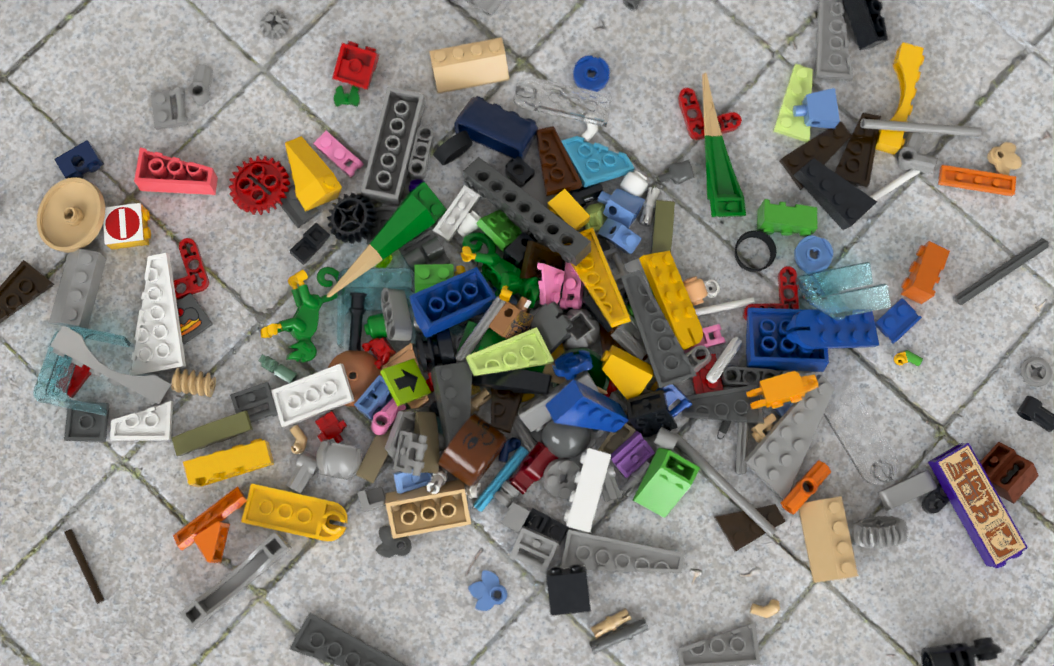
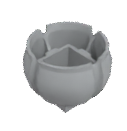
[563,309,600,350]
[316,442,362,480]

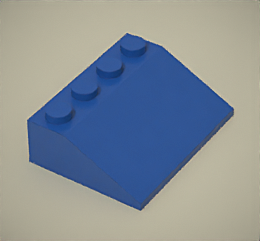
[746,308,829,372]

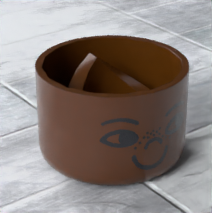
[438,414,506,486]

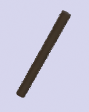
[64,529,105,604]

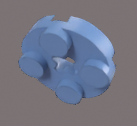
[794,235,833,274]

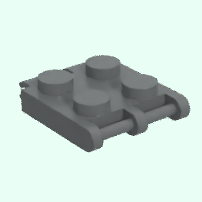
[527,302,573,354]

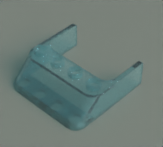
[795,262,891,320]
[337,268,417,348]
[33,327,131,416]

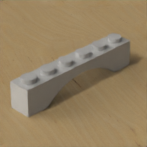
[50,326,171,405]
[179,532,292,629]

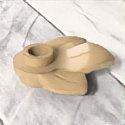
[987,142,1022,175]

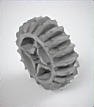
[852,516,908,549]

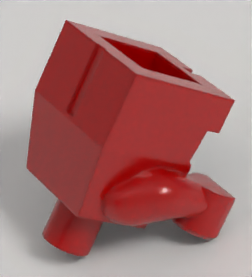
[362,337,396,369]
[315,410,347,443]

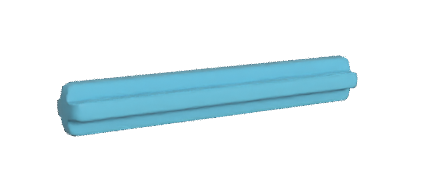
[473,446,529,512]

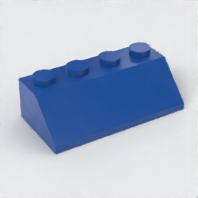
[409,267,496,338]

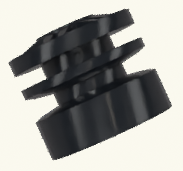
[416,328,456,373]

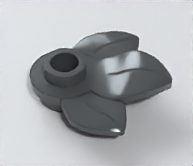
[376,526,412,558]

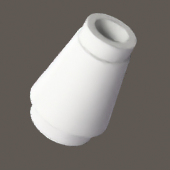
[456,210,481,238]

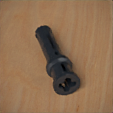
[348,292,367,351]

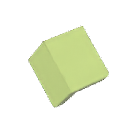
[585,203,608,231]

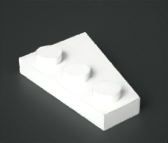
[110,401,173,441]

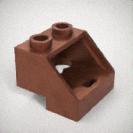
[980,442,1039,504]

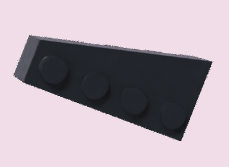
[843,0,888,50]
[793,158,877,230]

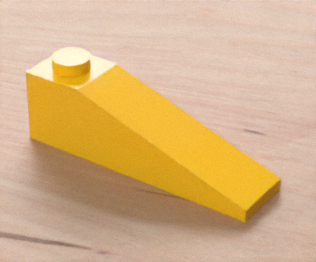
[285,136,342,211]

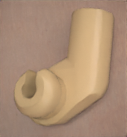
[290,425,307,454]
[750,599,780,618]

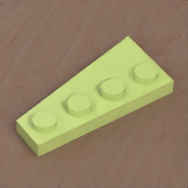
[773,64,813,142]
[466,327,554,376]

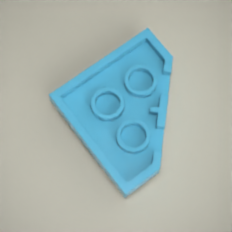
[561,136,635,188]

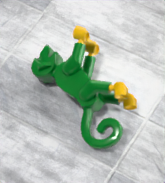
[454,233,541,308]
[261,267,344,363]

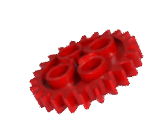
[228,156,291,215]

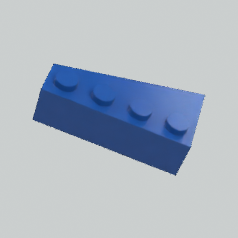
[545,379,629,433]

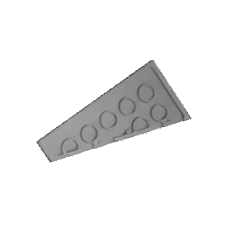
[744,375,835,500]

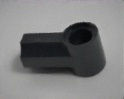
[567,183,603,208]
[1016,396,1054,432]

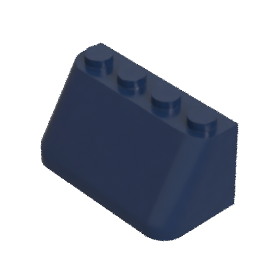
[454,96,538,161]

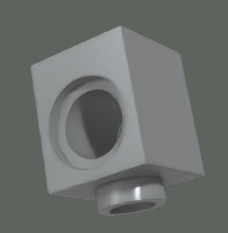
[501,501,530,533]

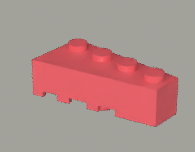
[134,147,218,195]

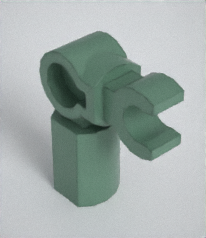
[258,354,298,383]

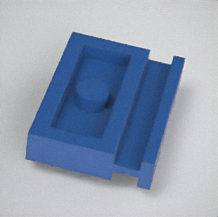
[875,298,922,344]

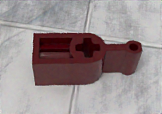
[508,442,558,494]

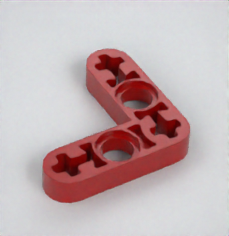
[678,88,742,140]
[173,238,209,300]
[743,266,799,321]

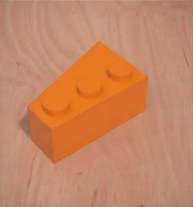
[901,241,950,304]

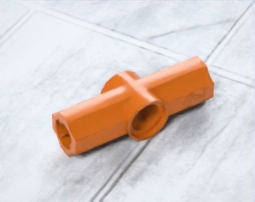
[780,460,831,515]

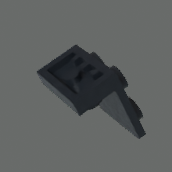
[626,389,677,438]

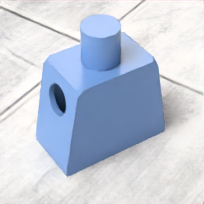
[793,88,840,129]
[597,189,645,228]
[598,218,642,254]

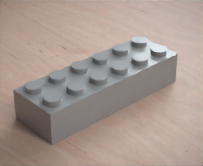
[361,87,425,206]

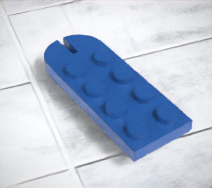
[785,309,879,349]

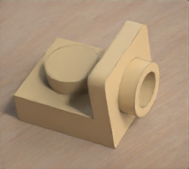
[750,413,777,443]

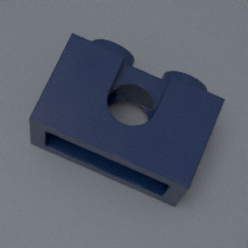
[54,140,104,179]

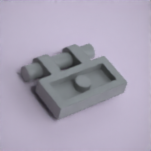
[393,430,428,476]

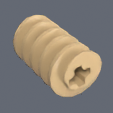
[171,368,216,397]

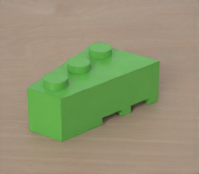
[757,199,817,237]

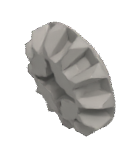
[259,10,289,39]
[1020,357,1052,387]

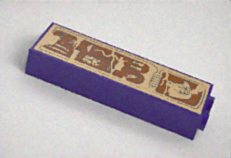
[928,443,1028,568]

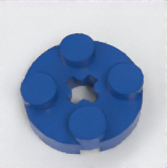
[573,55,610,93]
[552,350,593,380]

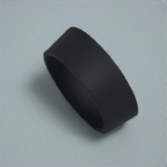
[433,131,473,165]
[735,230,777,272]

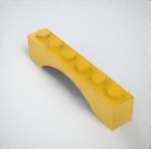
[875,42,925,155]

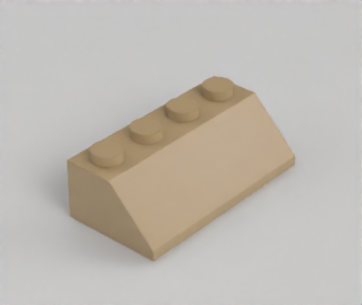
[429,37,509,94]
[385,480,471,539]
[799,496,858,583]

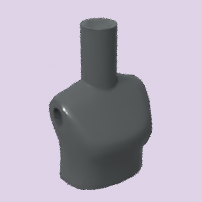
[658,159,695,184]

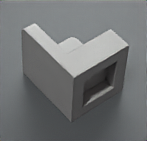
[357,487,386,512]

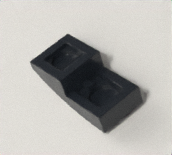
[290,223,330,265]
[523,508,569,545]

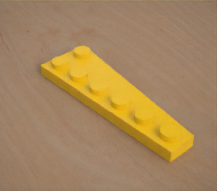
[564,228,630,327]

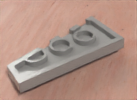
[677,623,761,666]

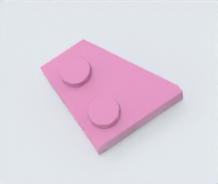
[537,263,565,305]

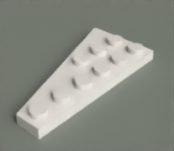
[129,253,186,376]

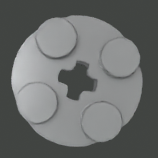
[543,459,581,499]

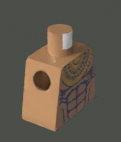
[488,296,533,339]

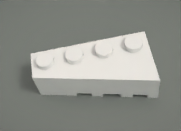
[564,448,611,533]

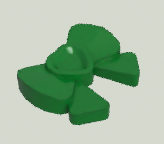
[333,85,360,107]

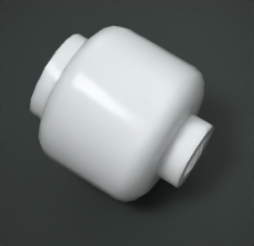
[620,170,648,197]

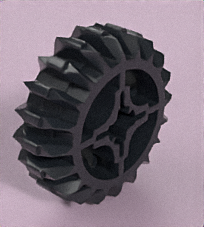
[327,193,378,244]

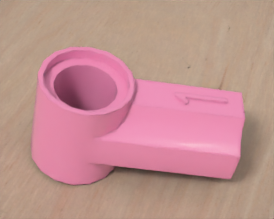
[371,398,407,435]

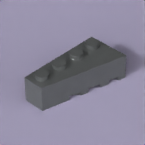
[430,361,472,448]

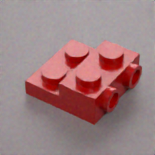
[332,41,380,90]

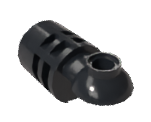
[921,637,1004,666]

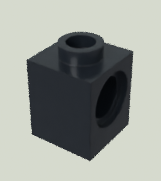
[505,156,535,188]

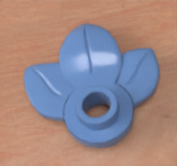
[468,570,507,611]

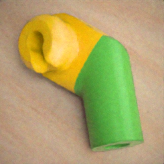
[894,350,923,366]

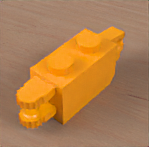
[746,371,818,409]

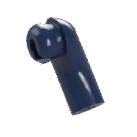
[498,437,521,463]

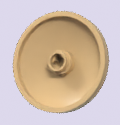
[37,178,105,253]

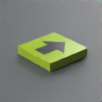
[380,358,431,407]

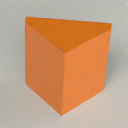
[193,522,230,563]

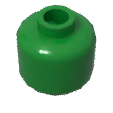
[364,313,387,339]

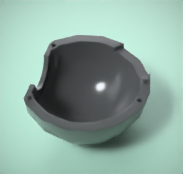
[541,419,591,459]

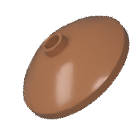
[328,350,382,407]

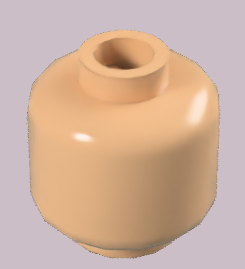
[683,276,708,306]

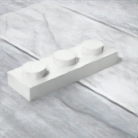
[433,185,480,242]

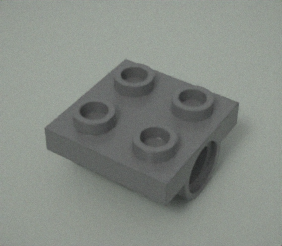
[399,230,450,276]

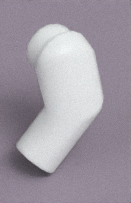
[581,114,598,142]

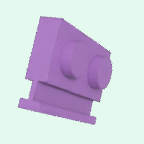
[610,431,655,479]

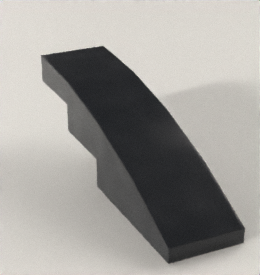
[472,369,552,395]

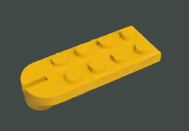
[639,251,703,351]
[241,483,348,542]

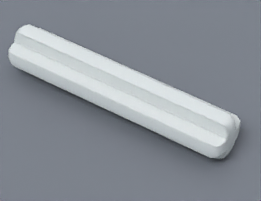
[706,337,742,383]

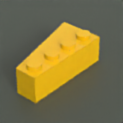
[183,438,275,488]

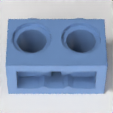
[354,375,393,423]

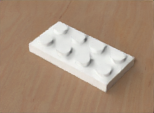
[271,363,355,428]

